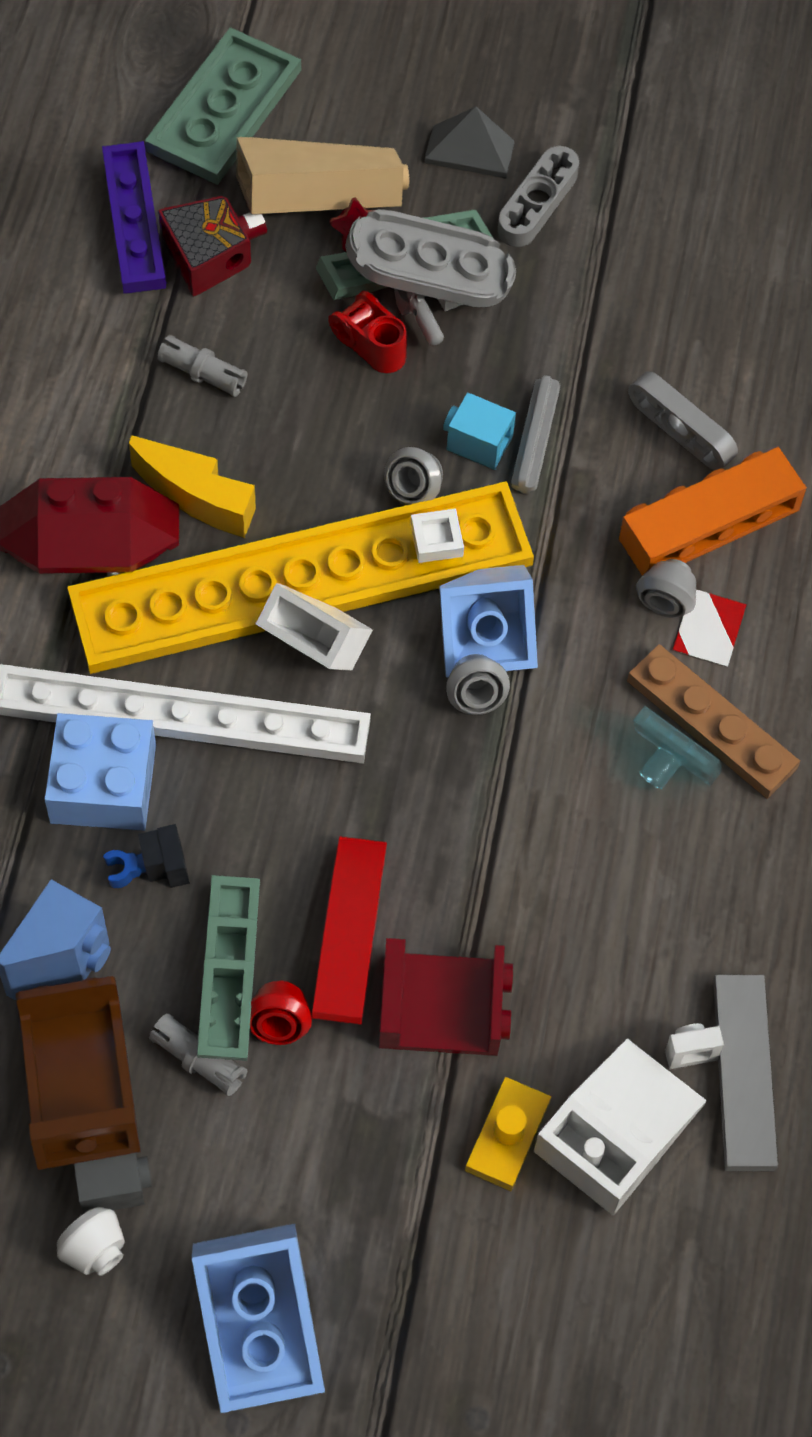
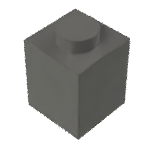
[74,1153,152,1214]

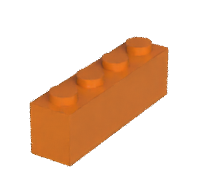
[619,446,807,576]

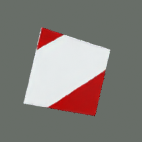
[673,589,747,667]

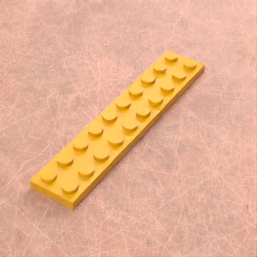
[67,481,534,674]

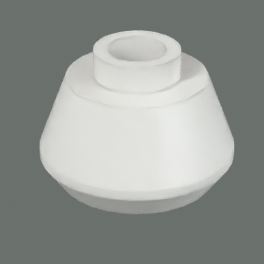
[57,1207,125,1276]

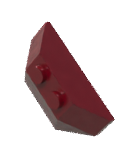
[0,477,180,574]

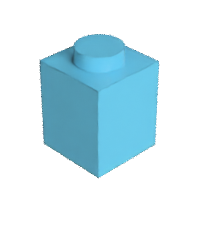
[443,392,516,470]

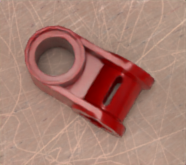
[328,290,407,373]

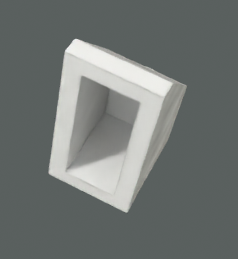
[256,583,373,670]

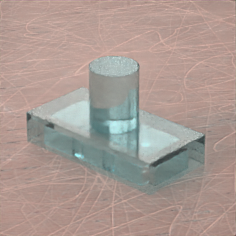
[633,706,722,790]

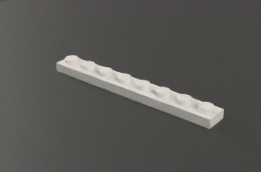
[0,664,371,764]

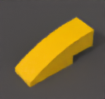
[129,436,256,538]

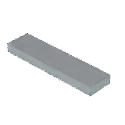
[713,975,778,1171]

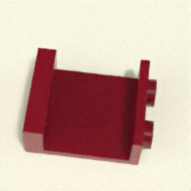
[379,938,513,1056]

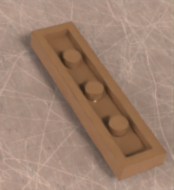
[627,644,800,799]

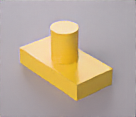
[465,1077,552,1191]

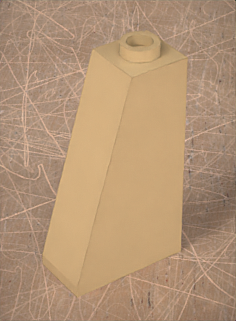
[236,137,409,214]

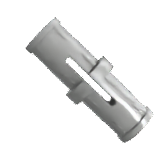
[158,335,248,397]
[149,1013,247,1096]

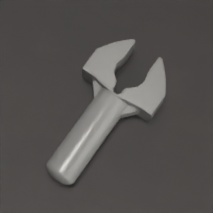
[394,289,444,346]

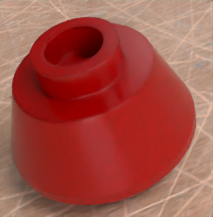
[250,981,312,1045]

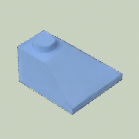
[439,565,538,677]

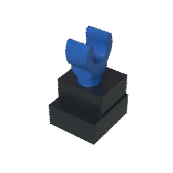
[103,824,190,888]

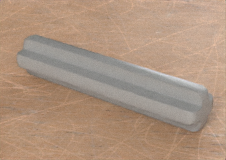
[511,375,560,494]

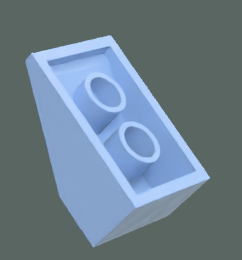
[192,1224,325,1413]

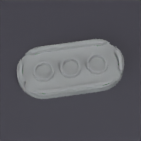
[346,210,516,307]

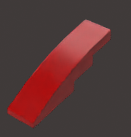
[312,836,387,1024]

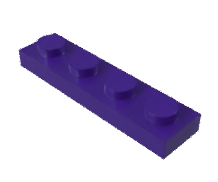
[102,141,166,294]

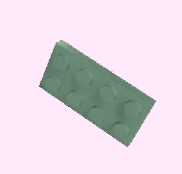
[145,27,301,185]

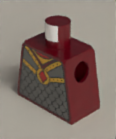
[158,196,267,297]

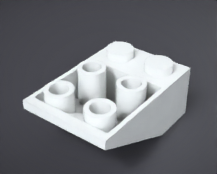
[534,1038,707,1216]

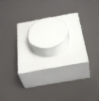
[410,508,464,563]
[665,1024,724,1069]

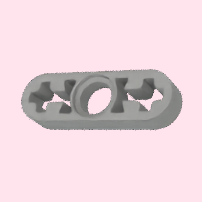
[498,146,579,247]
[628,372,738,470]

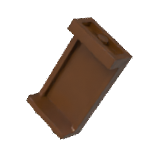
[16,976,141,1170]

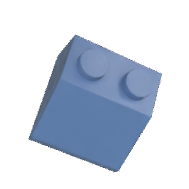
[0,879,111,1000]

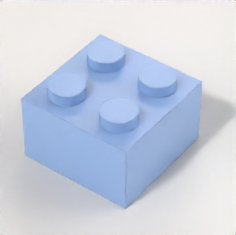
[45,713,156,831]

